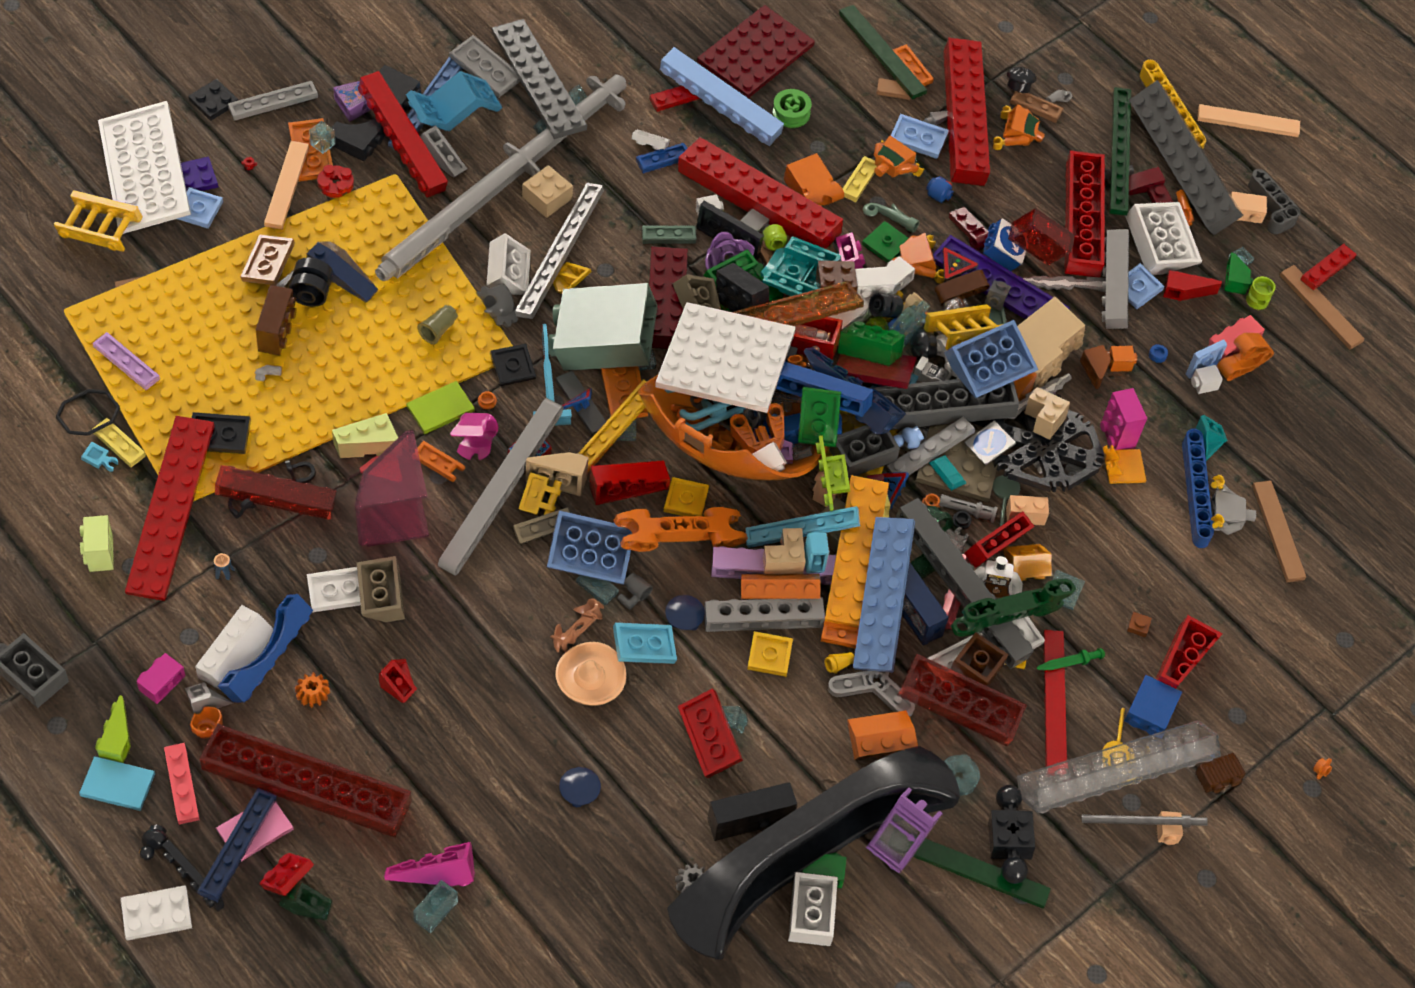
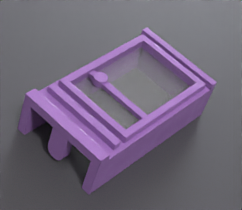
[866,788,942,873]

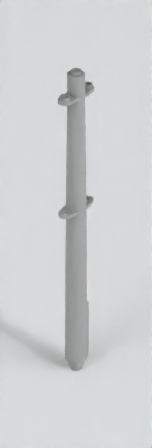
[375,74,627,281]

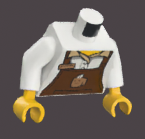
[974,556,1023,598]

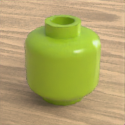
[762,224,788,251]

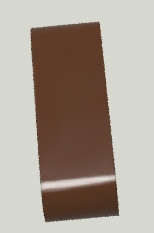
[935,270,990,306]

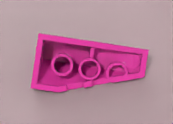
[384,842,475,886]

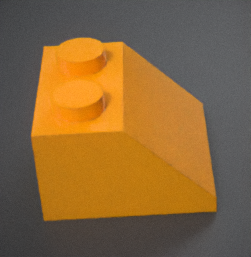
[1003,544,1052,581]

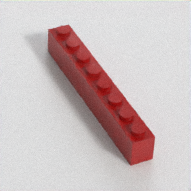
[358,71,448,198]

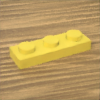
[843,156,877,202]
[92,418,146,467]

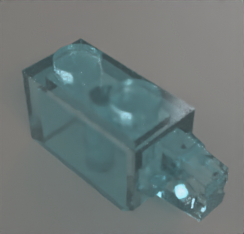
[888,300,930,349]

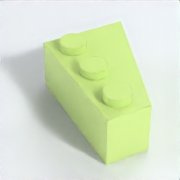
[332,413,401,458]

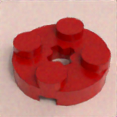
[317,165,354,198]

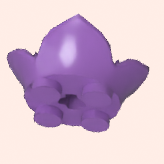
[705,232,755,270]

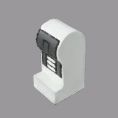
[914,356,951,383]

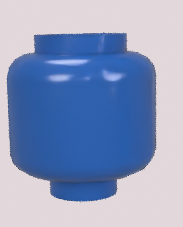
[926,176,953,203]

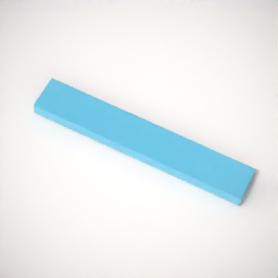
[746,506,860,548]

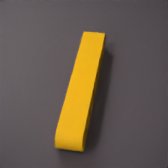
[1140,60,1206,149]

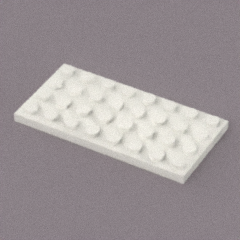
[98,101,191,234]

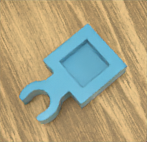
[81,442,118,472]

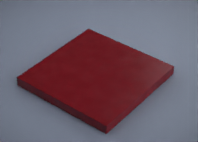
[836,354,917,389]

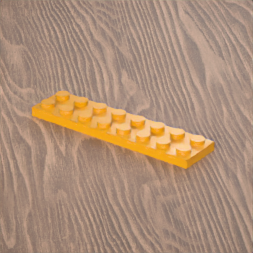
[825,475,889,628]

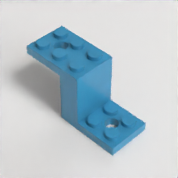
[406,71,502,131]

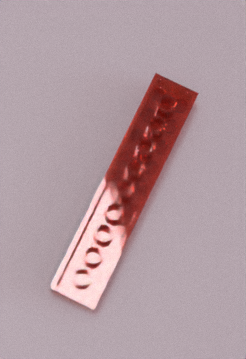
[200,724,412,838]

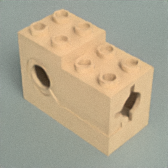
[1017,297,1086,390]

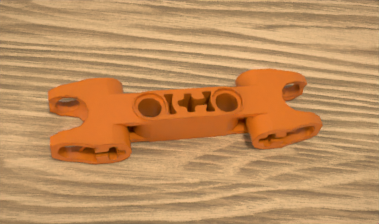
[614,507,748,552]

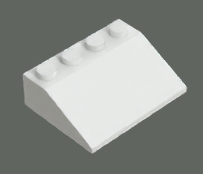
[1125,202,1202,275]

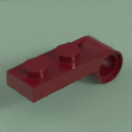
[949,207,989,251]

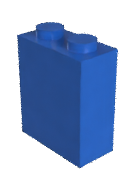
[1124,675,1182,738]

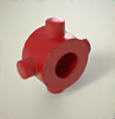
[241,157,257,170]

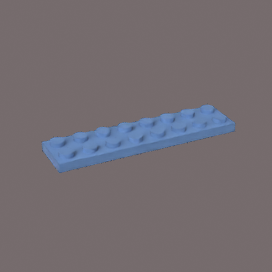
[853,517,915,673]

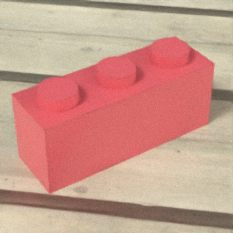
[1208,315,1265,361]

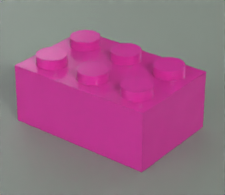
[1100,388,1147,450]

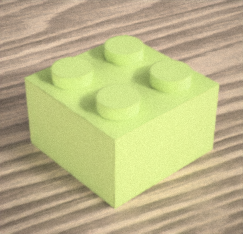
[80,515,114,572]

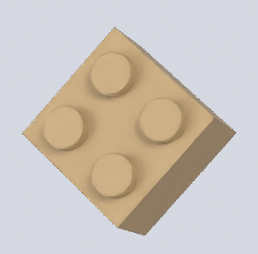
[522,165,573,218]

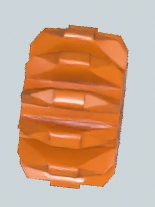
[295,672,330,708]

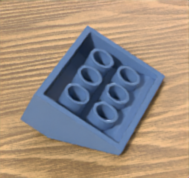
[944,320,1039,398]
[547,511,632,585]

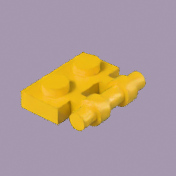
[519,472,562,516]

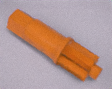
[1176,190,1195,226]

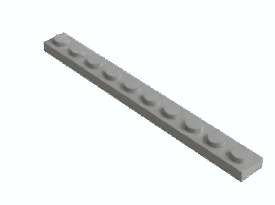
[515,183,604,319]

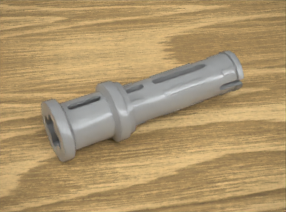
[939,494,998,523]

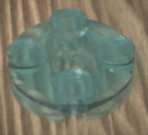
[944,754,980,796]

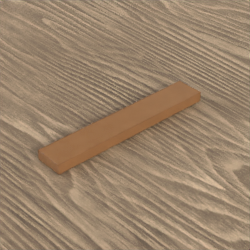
[1279,265,1364,350]
[1252,481,1306,582]

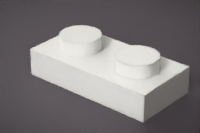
[631,129,670,150]

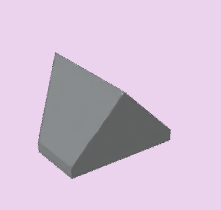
[185,682,233,714]

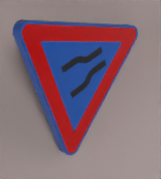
[562,388,592,412]
[882,472,909,509]

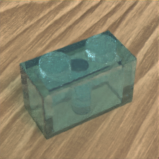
[413,880,458,933]

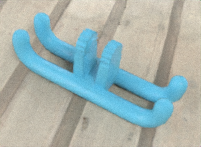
[679,399,746,431]

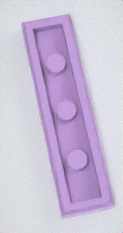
[93,332,160,390]

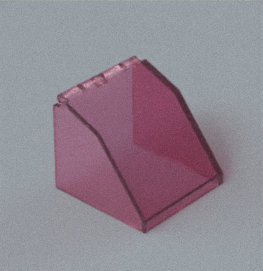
[355,430,429,547]

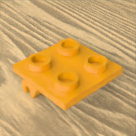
[1103,445,1146,484]

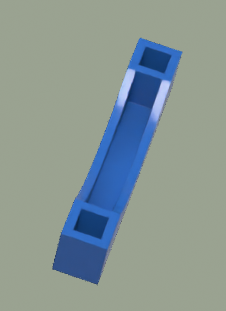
[217,594,313,702]

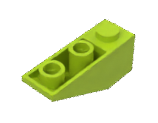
[95,695,131,763]

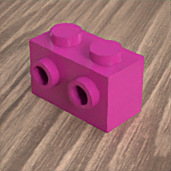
[836,232,866,269]
[136,653,186,704]

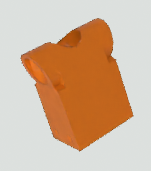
[783,153,844,206]

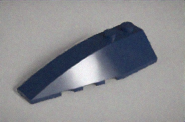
[804,347,906,435]

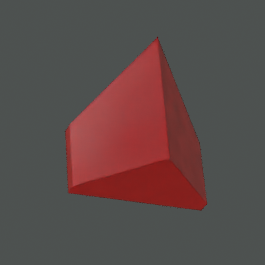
[379,659,417,703]

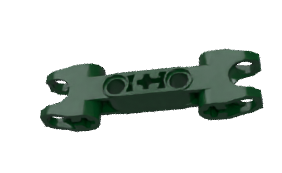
[950,579,1076,637]

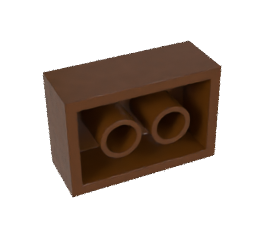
[256,285,297,356]

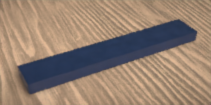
[198,788,277,902]

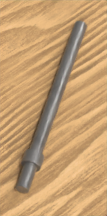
[1082,815,1207,828]

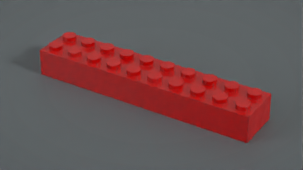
[944,38,990,186]
[678,137,843,249]

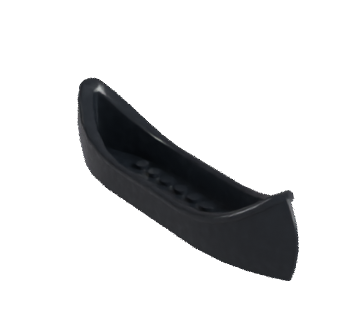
[667,746,960,960]

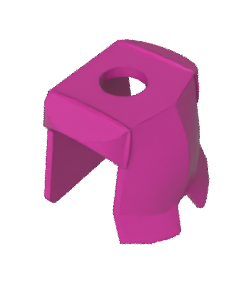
[450,413,499,460]

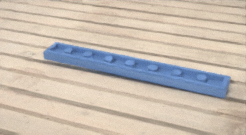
[388,57,463,148]

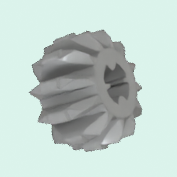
[675,863,705,893]

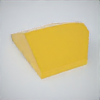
[553,262,592,294]

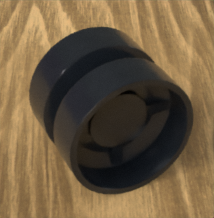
[288,258,333,307]

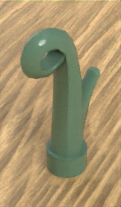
[863,203,920,233]

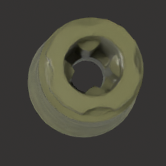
[417,305,458,344]

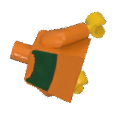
[993,104,1045,150]
[874,135,925,177]

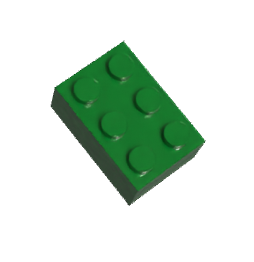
[838,321,905,366]

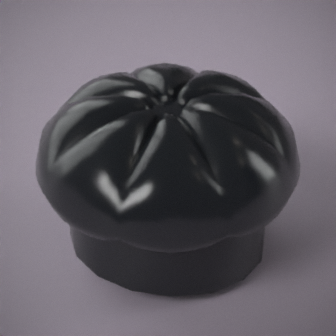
[1006,66,1036,93]
[910,329,937,361]

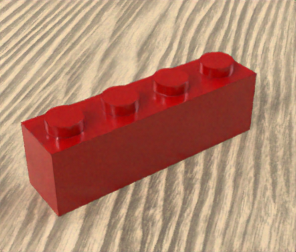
[964,511,1035,569]

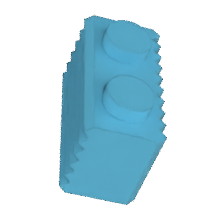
[804,531,830,573]

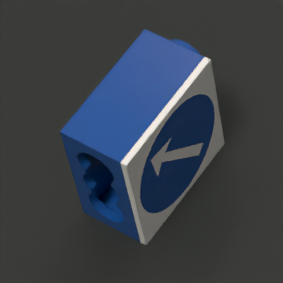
[983,218,1030,271]

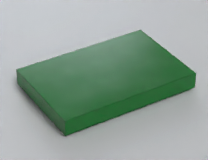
[798,387,842,447]

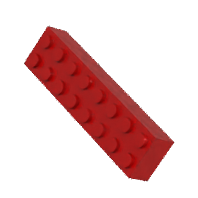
[1065,151,1105,278]

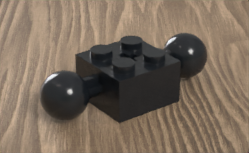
[988,785,1035,884]

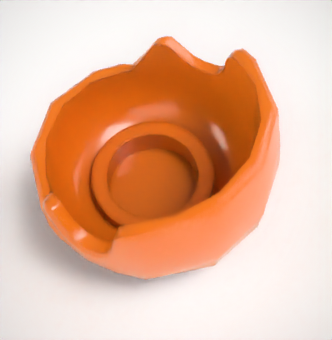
[190,706,223,738]

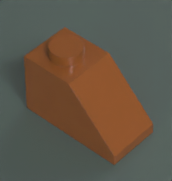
[1080,345,1111,389]

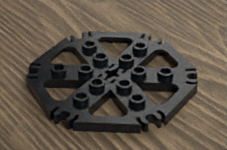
[988,409,1105,492]

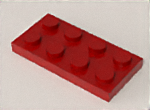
[678,688,743,779]

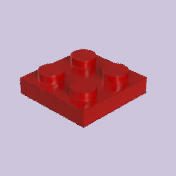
[259,853,314,896]

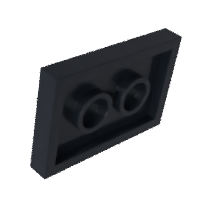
[192,412,251,454]

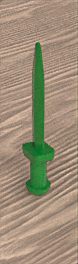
[1037,648,1105,670]

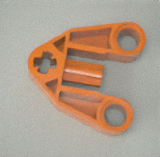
[1216,333,1274,381]
[730,403,784,454]

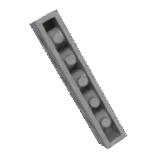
[704,597,825,632]

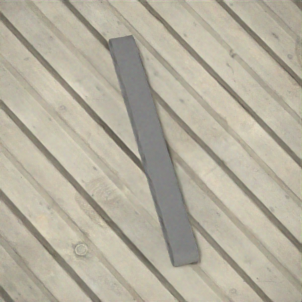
[438,398,564,575]

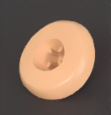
[556,642,626,706]

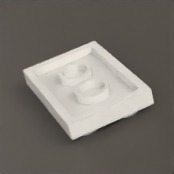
[307,567,361,612]
[121,885,192,941]

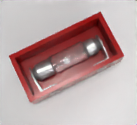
[765,304,843,360]

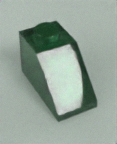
[279,882,333,920]

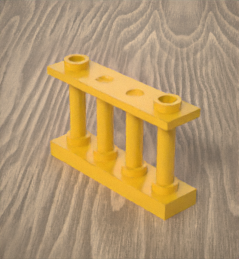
[54,190,143,252]
[924,304,1003,350]

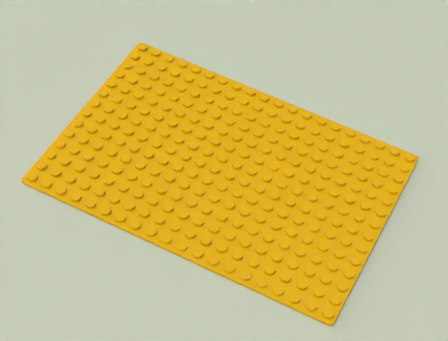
[64,174,513,502]

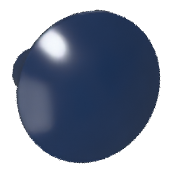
[665,595,705,630]
[559,767,601,807]

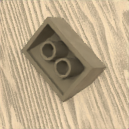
[356,556,405,622]

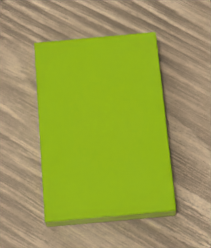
[406,381,475,435]

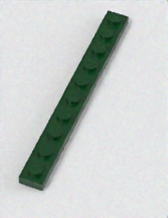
[1109,87,1131,216]

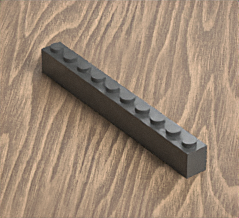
[895,498,1034,670]

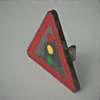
[943,247,978,281]

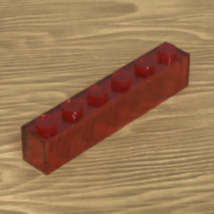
[215,465,336,520]

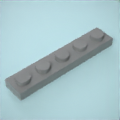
[228,81,318,121]
[887,416,975,475]

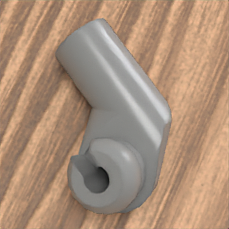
[1046,90,1072,103]
[254,365,282,381]

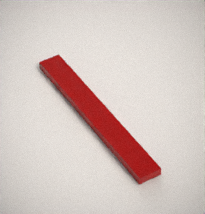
[1043,630,1067,776]

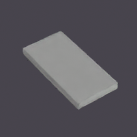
[449,35,520,98]

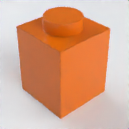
[1109,346,1137,372]

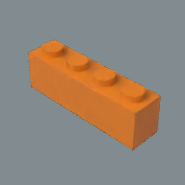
[741,574,820,599]

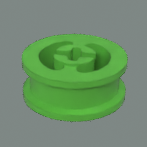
[773,89,812,128]

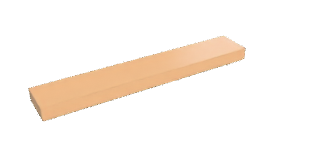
[1197,104,1300,137]
[264,141,309,229]

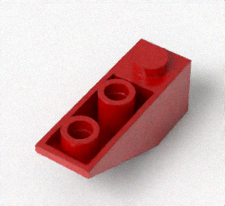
[1163,270,1222,301]

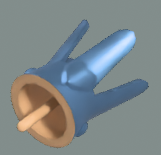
[214,553,235,580]

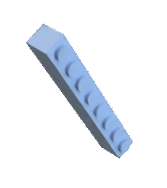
[660,47,784,146]

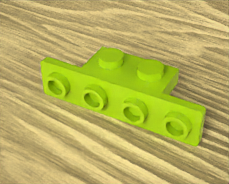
[816,435,850,511]

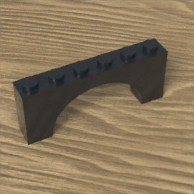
[327,65,421,161]

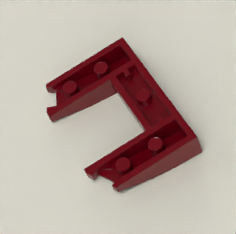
[1129,167,1173,203]

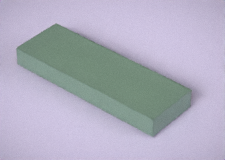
[642,226,696,244]

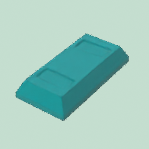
[929,455,966,491]

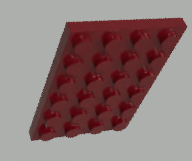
[697,5,815,99]

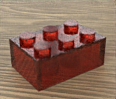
[1008,208,1075,265]

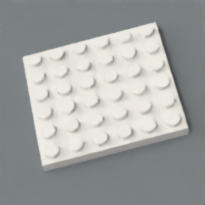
[655,302,796,413]

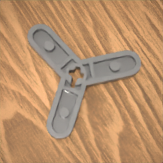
[828,671,915,717]

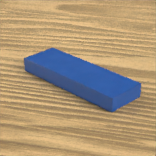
[636,143,688,173]

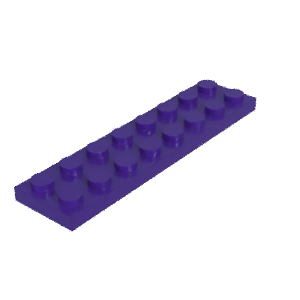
[933,235,1070,320]

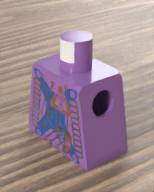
[333,81,371,122]

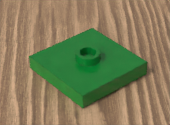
[862,221,908,263]

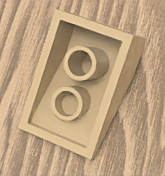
[526,452,588,496]

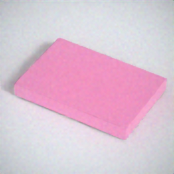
[216,801,294,861]

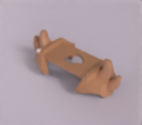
[551,598,604,652]

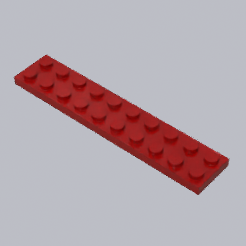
[125,416,215,601]

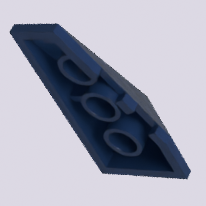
[307,241,378,303]

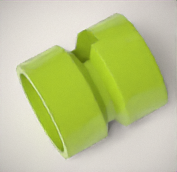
[1246,276,1275,310]

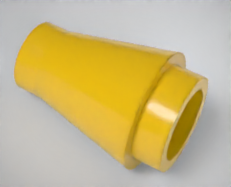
[824,652,855,673]

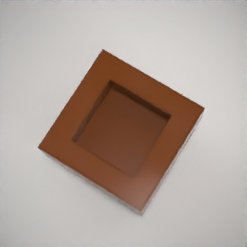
[1127,612,1152,638]

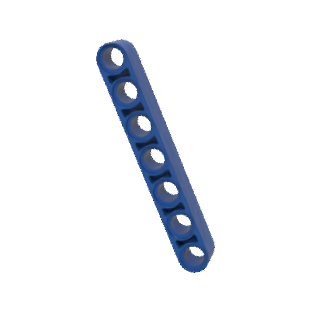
[1182,429,1214,548]

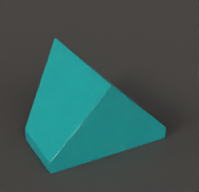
[1195,415,1228,461]

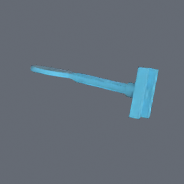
[533,324,572,426]

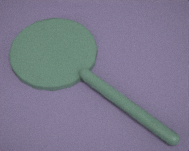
[992,475,1020,527]

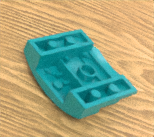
[761,236,842,307]

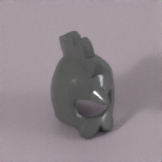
[476,284,518,328]

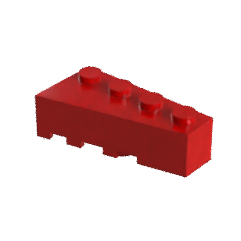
[589,460,670,505]
[1156,615,1223,689]

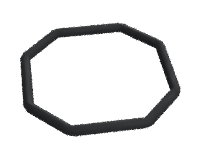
[56,389,120,436]

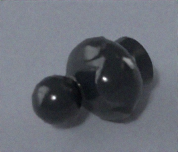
[139,825,168,860]

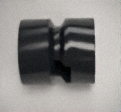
[869,293,903,318]

